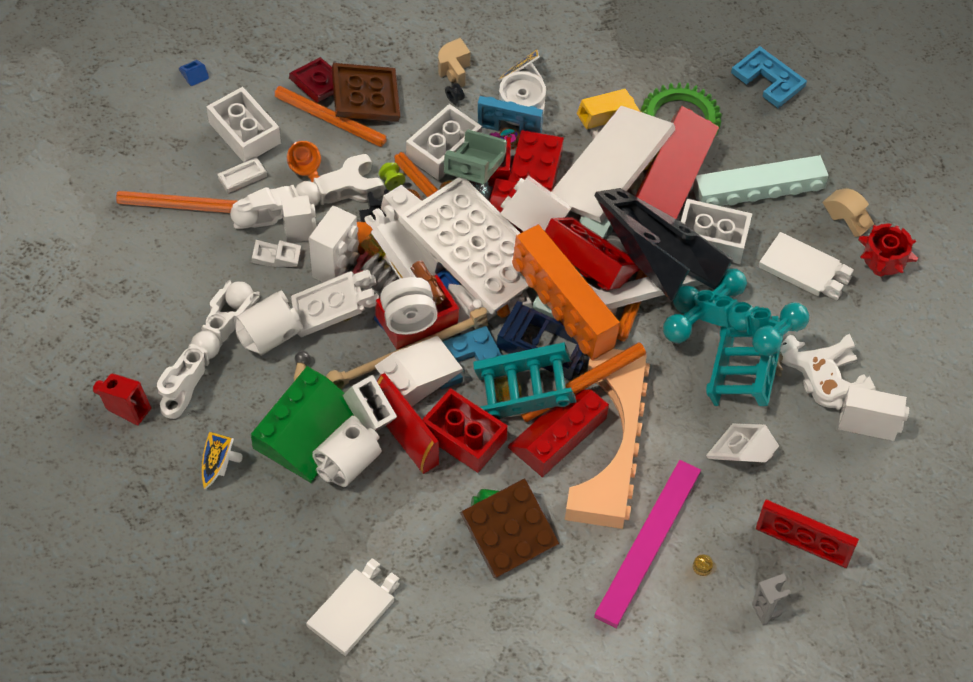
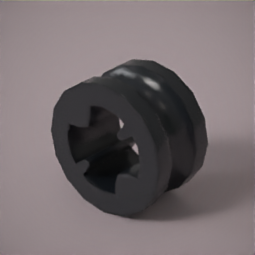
[445,82,465,104]

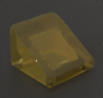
[361,233,385,259]
[494,376,522,402]

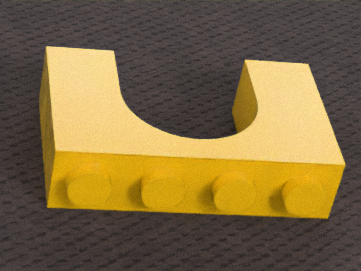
[577,88,654,170]

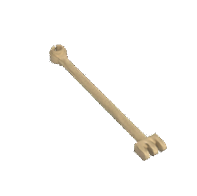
[326,307,488,389]

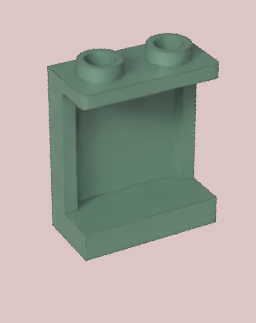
[444,129,507,184]

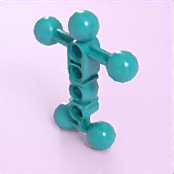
[663,268,810,356]

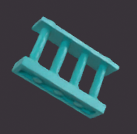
[706,316,783,406]
[473,342,576,420]

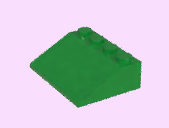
[251,366,354,483]

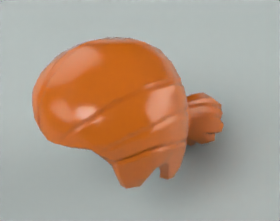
[287,141,321,183]

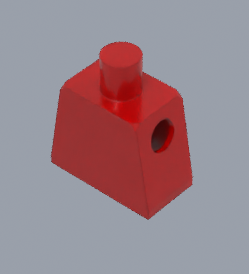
[93,373,152,426]

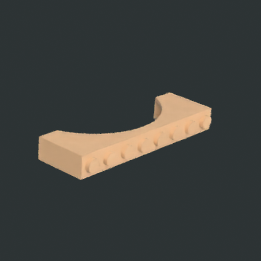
[565,349,650,529]

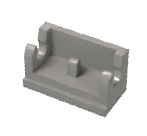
[752,574,790,625]

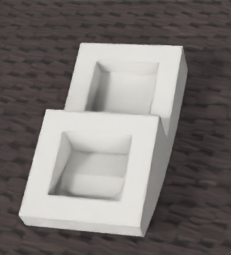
[251,240,301,267]

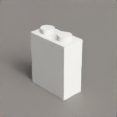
[500,176,572,231]
[343,375,397,431]
[838,385,909,441]

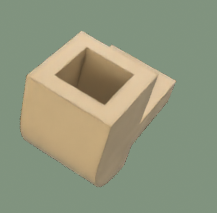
[438,38,470,88]
[823,188,874,237]

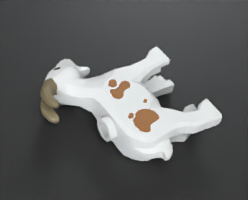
[775,334,876,410]

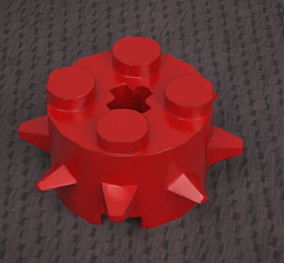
[858,223,918,277]

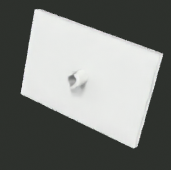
[398,177,530,314]

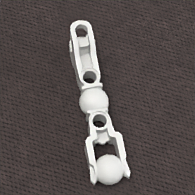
[230,154,386,229]
[157,280,260,419]

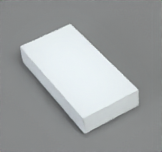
[218,157,267,194]

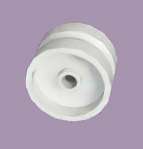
[499,71,546,126]
[380,277,437,335]

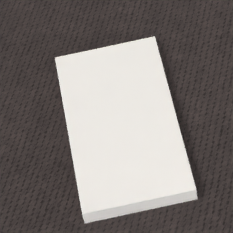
[551,105,676,223]

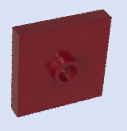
[289,57,334,103]

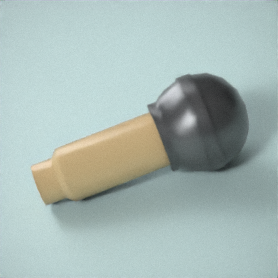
[294,351,311,381]

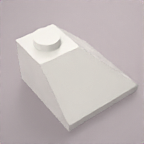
[706,423,779,462]

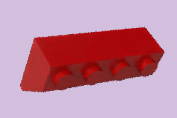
[545,217,639,290]
[508,389,609,477]

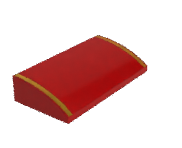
[377,372,439,474]

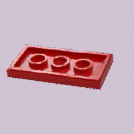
[755,499,859,568]

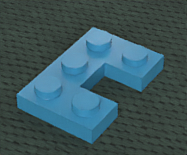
[731,46,807,108]
[478,96,543,136]
[440,326,502,390]

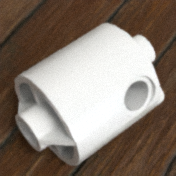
[236,290,304,356]
[313,416,382,487]

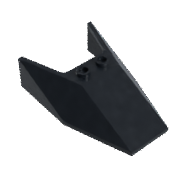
[594,188,733,301]

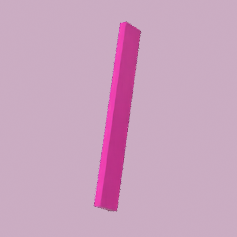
[594,459,701,629]

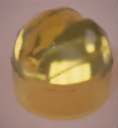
[693,554,713,576]

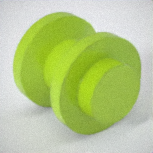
[378,162,406,190]

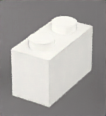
[281,195,317,243]

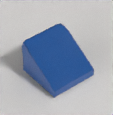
[179,60,209,86]

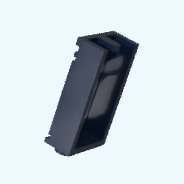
[496,301,589,381]

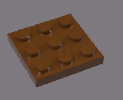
[332,63,400,122]
[460,478,559,578]

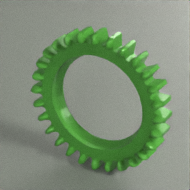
[641,82,722,140]

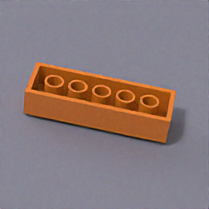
[512,224,620,360]

